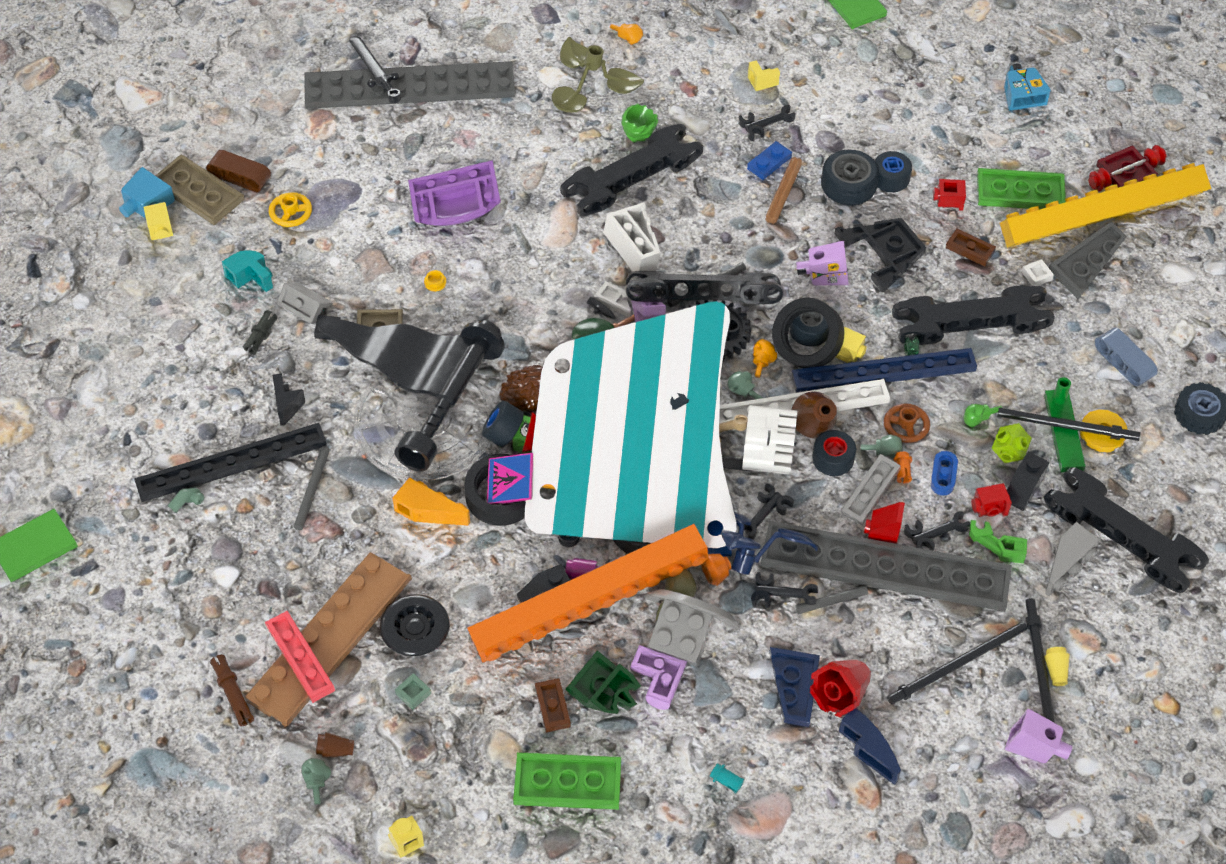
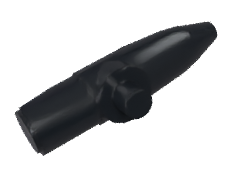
[587,297,616,320]

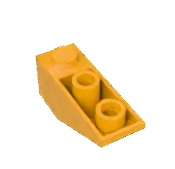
[393,477,470,526]

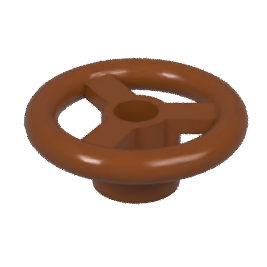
[884,403,930,443]

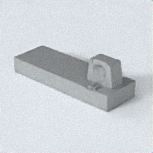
[841,454,901,526]

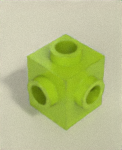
[991,423,1032,463]

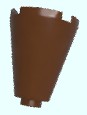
[791,391,837,438]

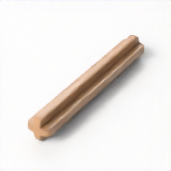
[765,157,802,224]

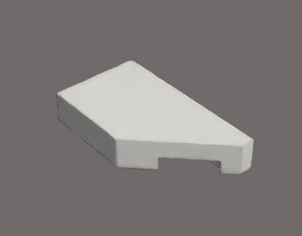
[594,281,632,317]

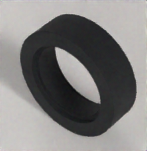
[772,298,844,368]
[464,453,526,526]

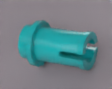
[710,763,745,794]

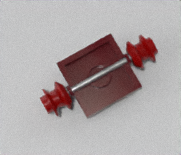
[1088,145,1167,192]

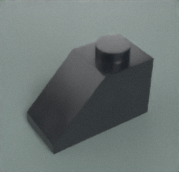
[1007,451,1050,511]
[517,564,570,603]

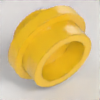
[424,270,447,292]

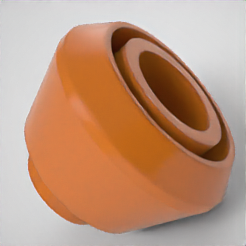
[701,554,731,586]

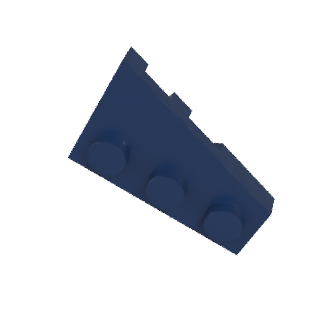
[769,647,820,727]

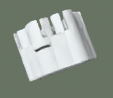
[742,405,797,475]

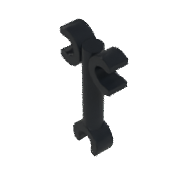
[738,105,796,141]
[738,483,794,540]
[904,511,970,551]
[751,572,818,608]

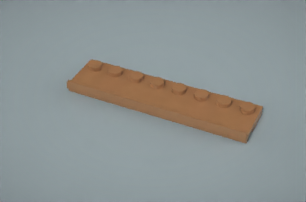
[245,552,412,727]

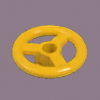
[268,192,312,227]

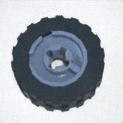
[1174,382,1226,435]

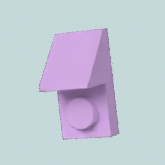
[631,295,666,322]

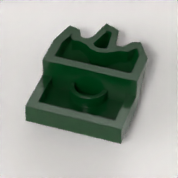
[565,650,641,714]

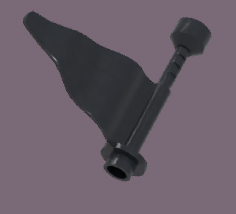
[318,317,505,472]

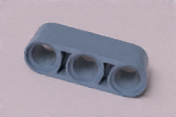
[1095,327,1158,386]

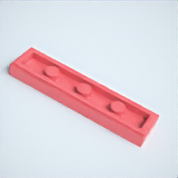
[265,611,335,703]

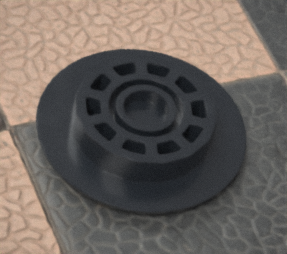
[380,594,450,656]

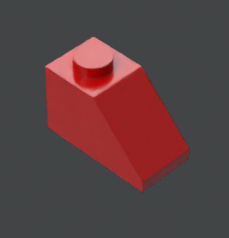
[864,502,905,544]

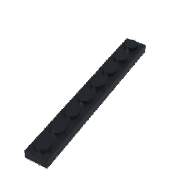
[134,423,327,502]

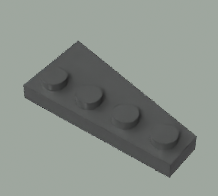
[1048,221,1127,300]

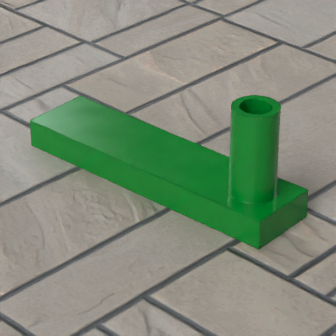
[1044,377,1086,473]

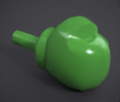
[963,404,1002,427]

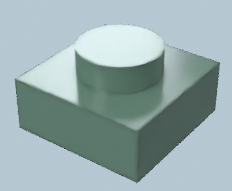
[395,673,432,710]

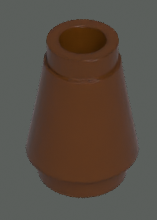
[316,732,354,758]

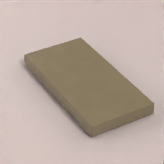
[155,154,245,225]

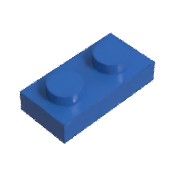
[747,141,792,180]

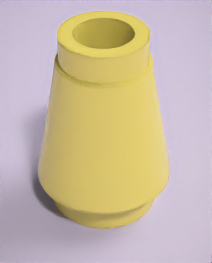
[1044,647,1070,686]

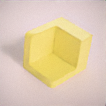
[748,60,780,91]

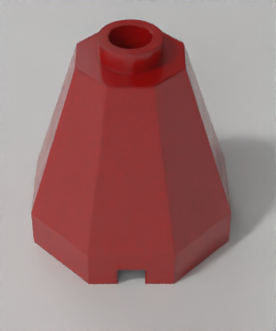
[810,660,871,717]

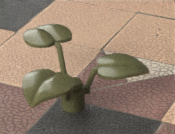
[551,37,644,113]

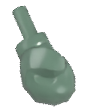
[727,371,763,399]
[861,434,903,458]
[301,758,331,805]

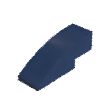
[839,708,901,785]

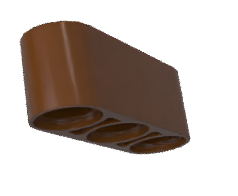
[206,150,271,192]

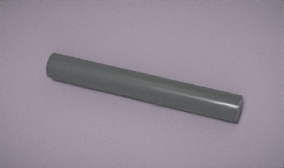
[795,585,868,614]

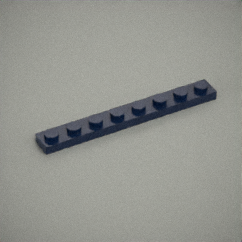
[791,348,977,393]

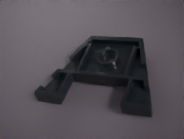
[834,218,926,293]

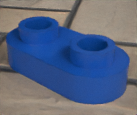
[930,451,958,496]

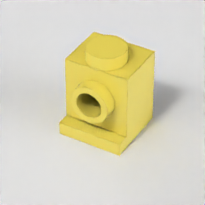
[388,816,424,858]

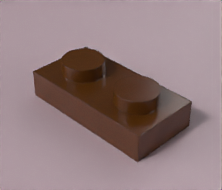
[945,228,996,266]
[535,678,571,733]

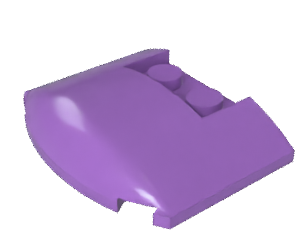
[408,160,501,226]

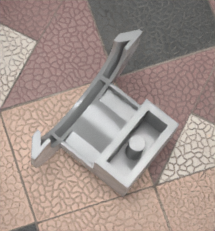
[645,589,740,667]

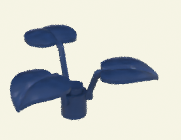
[721,512,818,575]

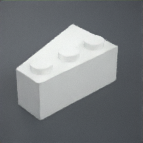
[603,202,660,277]

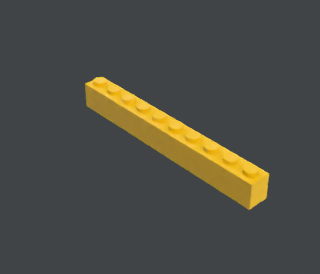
[999,163,1211,248]

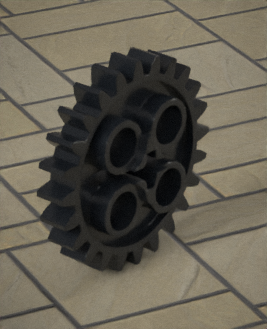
[688,300,752,362]

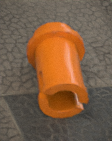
[893,451,912,484]

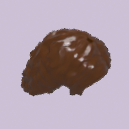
[499,365,561,412]

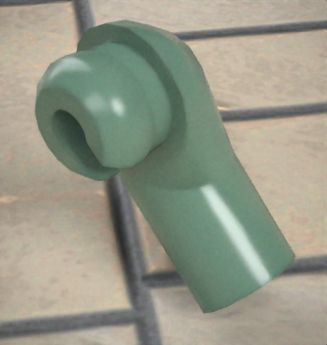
[167,488,204,513]

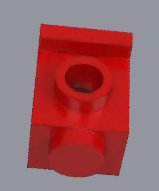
[933,179,966,211]
[971,483,1012,517]

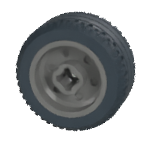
[821,149,879,206]

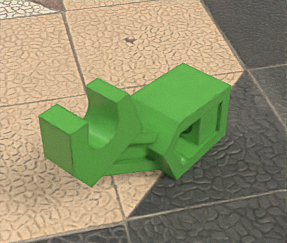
[969,520,1027,563]

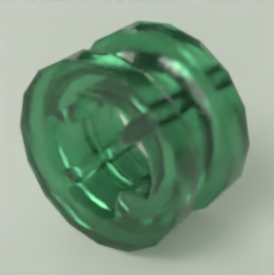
[904,337,919,356]

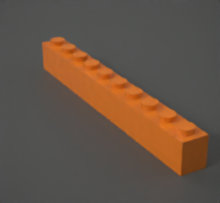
[467,524,709,663]

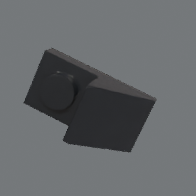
[273,373,305,426]

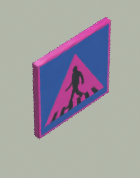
[487,453,533,505]

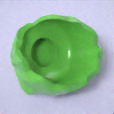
[621,103,658,143]

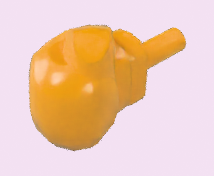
[610,23,643,45]
[753,339,777,378]

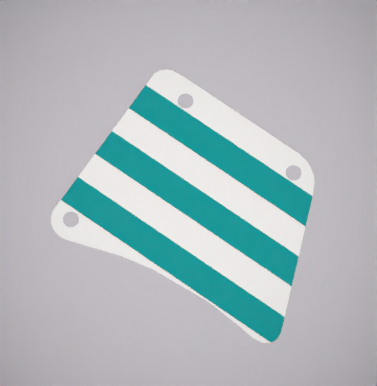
[525,301,736,548]

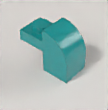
[222,250,273,292]

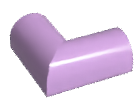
[630,645,687,710]

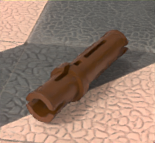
[210,654,254,726]

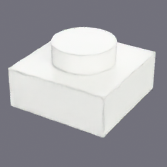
[1022,259,1054,286]

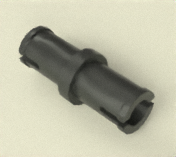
[243,310,278,355]

